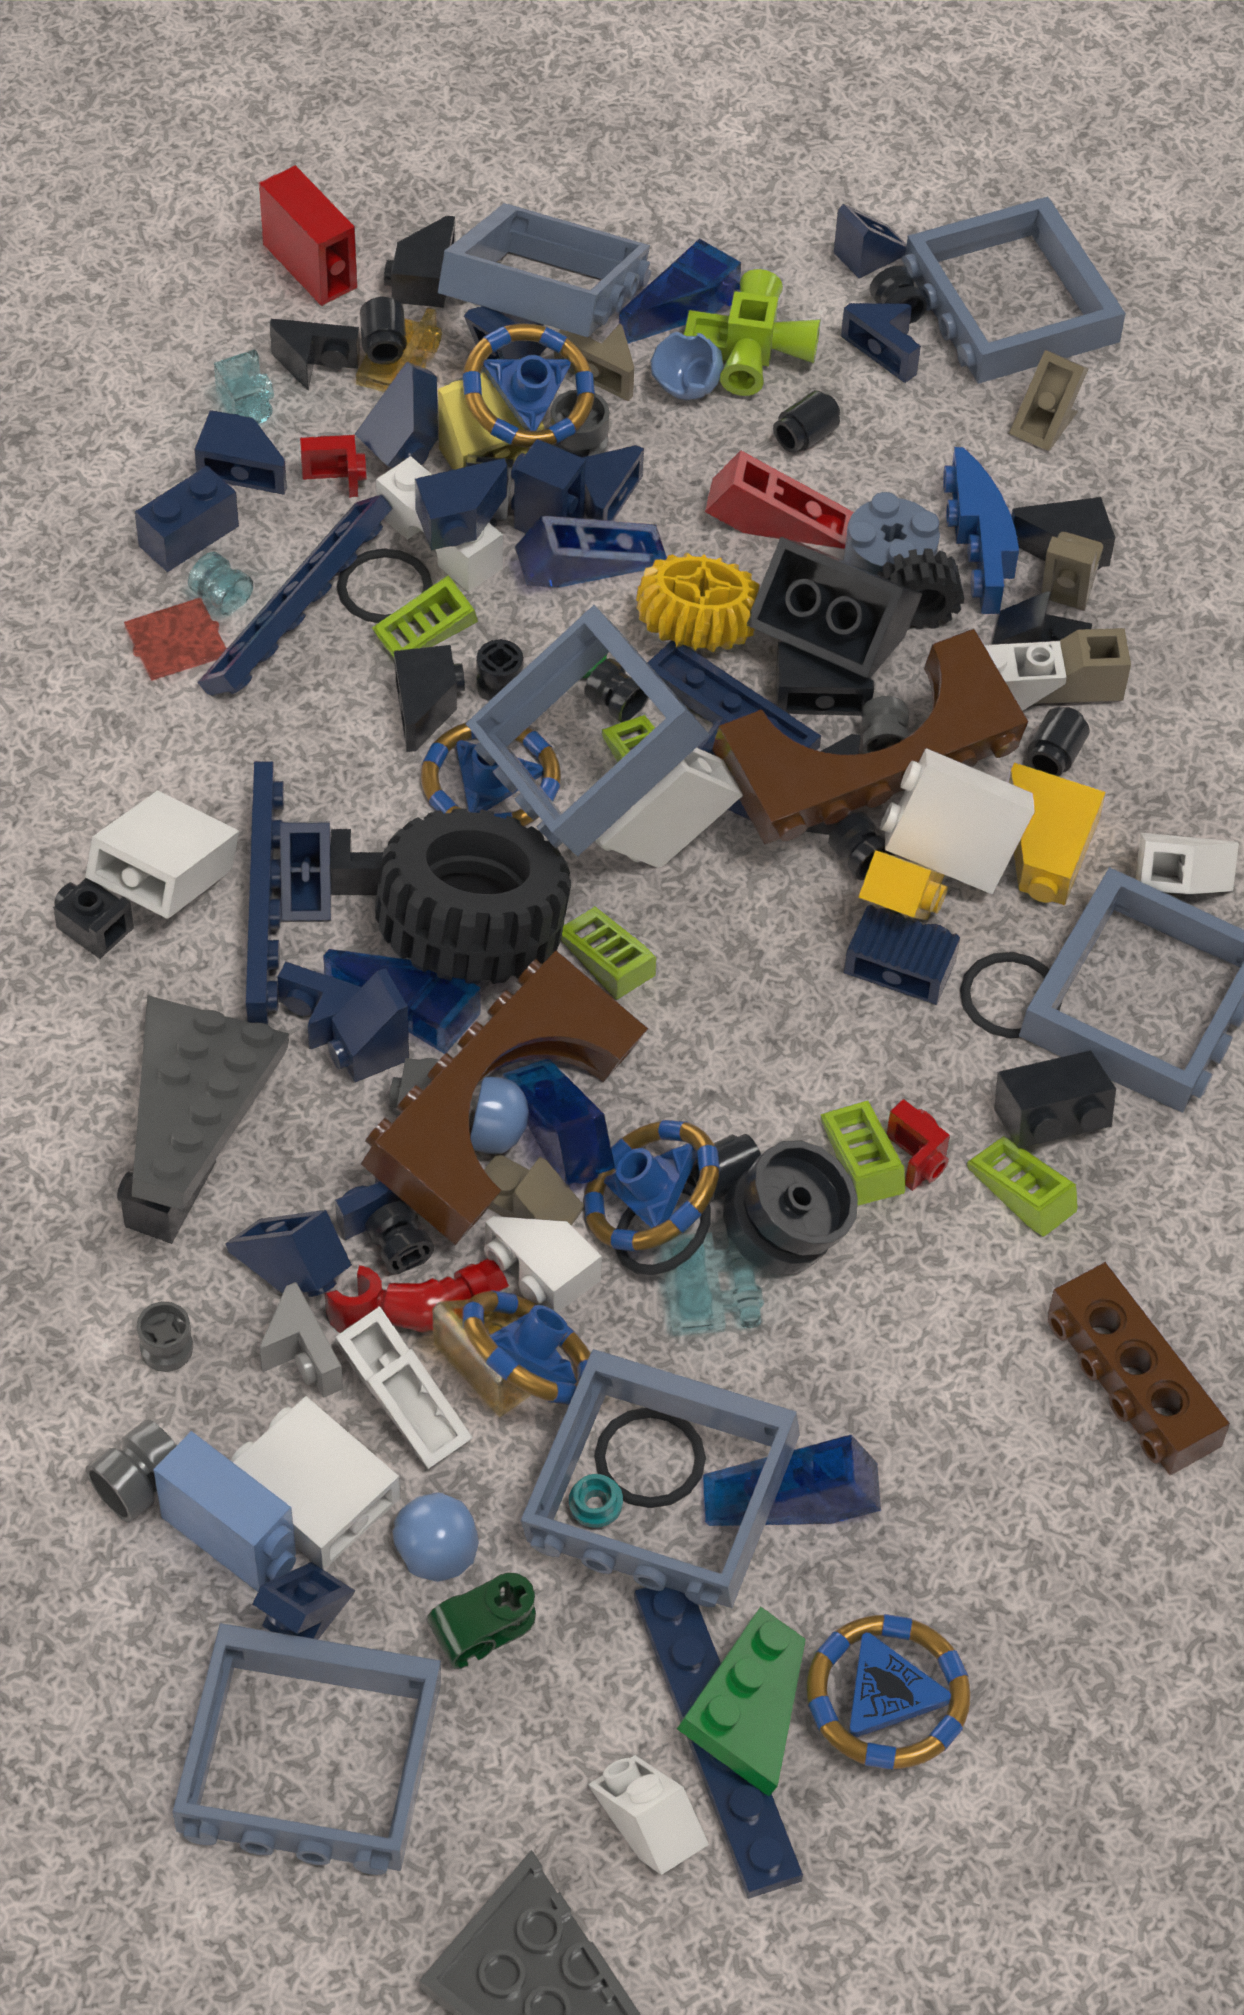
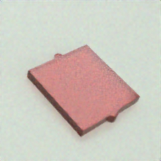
[124,597,227,681]

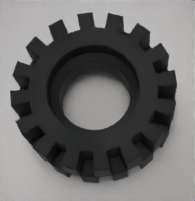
[877,548,965,630]

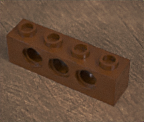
[1048,1262,1230,1476]

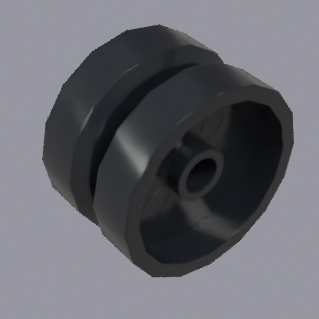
[723,1140,858,1275]

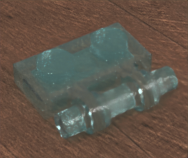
[660,1232,764,1336]

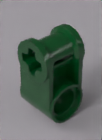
[426,1572,536,1669]

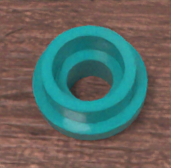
[569,1474,623,1528]

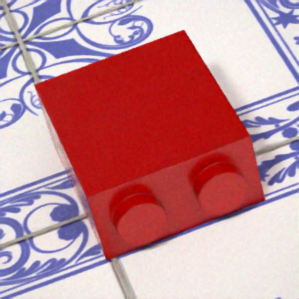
[259,165,357,306]

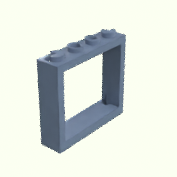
[901,196,1126,384]
[438,203,652,337]
[465,605,710,857]
[1019,867,1244,1113]
[521,1349,800,1608]
[173,1623,441,1875]

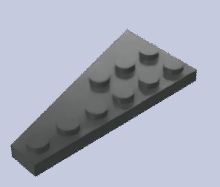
[132,995,289,1210]
[419,1850,641,2015]

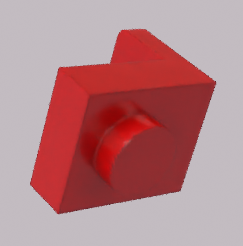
[300,435,367,498]
[886,1099,950,1191]

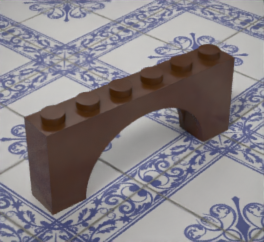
[712,629,1029,845]
[361,950,648,1246]

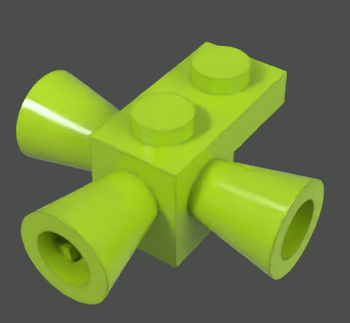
[684,269,821,396]

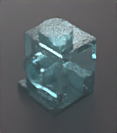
[214,349,274,424]

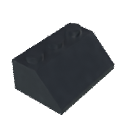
[747,537,922,678]

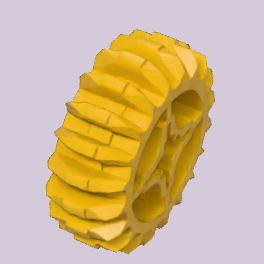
[636,552,760,652]

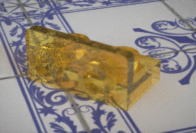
[356,307,442,392]

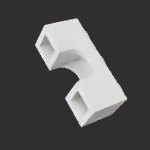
[376,456,503,592]

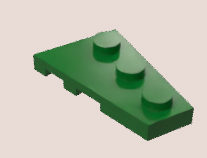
[676,1606,806,1796]

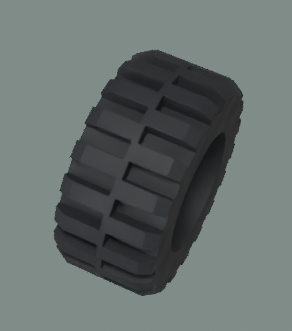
[375,808,572,984]

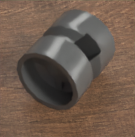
[550,390,610,458]
[85,1419,177,1522]

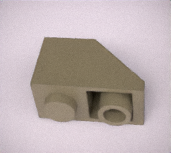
[1034,628,1131,704]

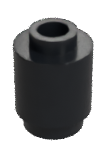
[359,296,407,365]
[773,390,840,453]
[1027,707,1090,777]
[686,1134,761,1202]

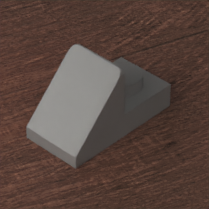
[260,1282,343,1398]

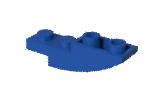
[943,447,1019,614]

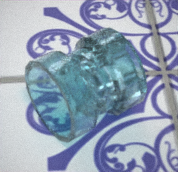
[188,551,253,616]

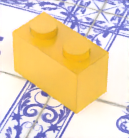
[858,850,948,920]

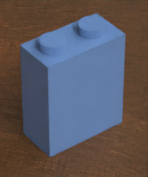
[154,1431,296,1592]

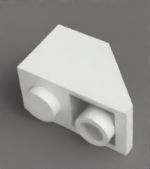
[984,641,1067,711]
[1136,833,1239,894]
[484,1216,602,1313]
[588,1755,709,1875]

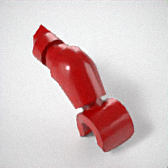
[325,1258,509,1333]

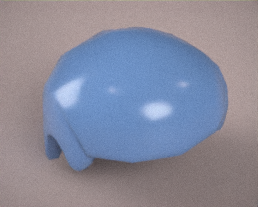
[650,332,723,400]
[470,1077,529,1154]
[392,1492,479,1582]

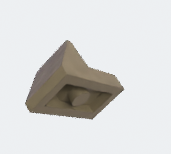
[554,324,634,401]
[1009,350,1089,451]
[1041,532,1103,611]
[484,1154,584,1226]

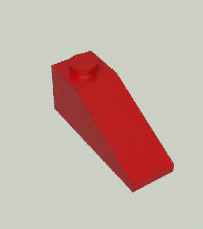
[705,450,854,549]

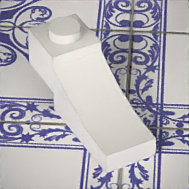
[334,1306,473,1470]

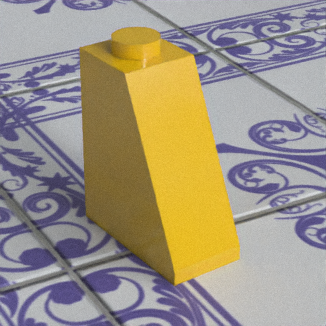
[1009,762,1106,905]

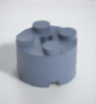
[844,492,940,591]

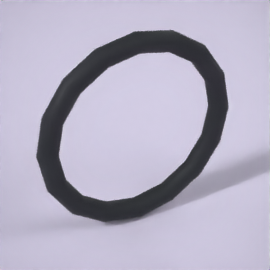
[337,548,433,623]
[960,952,1063,1039]
[615,1183,711,1275]
[594,1408,706,1508]

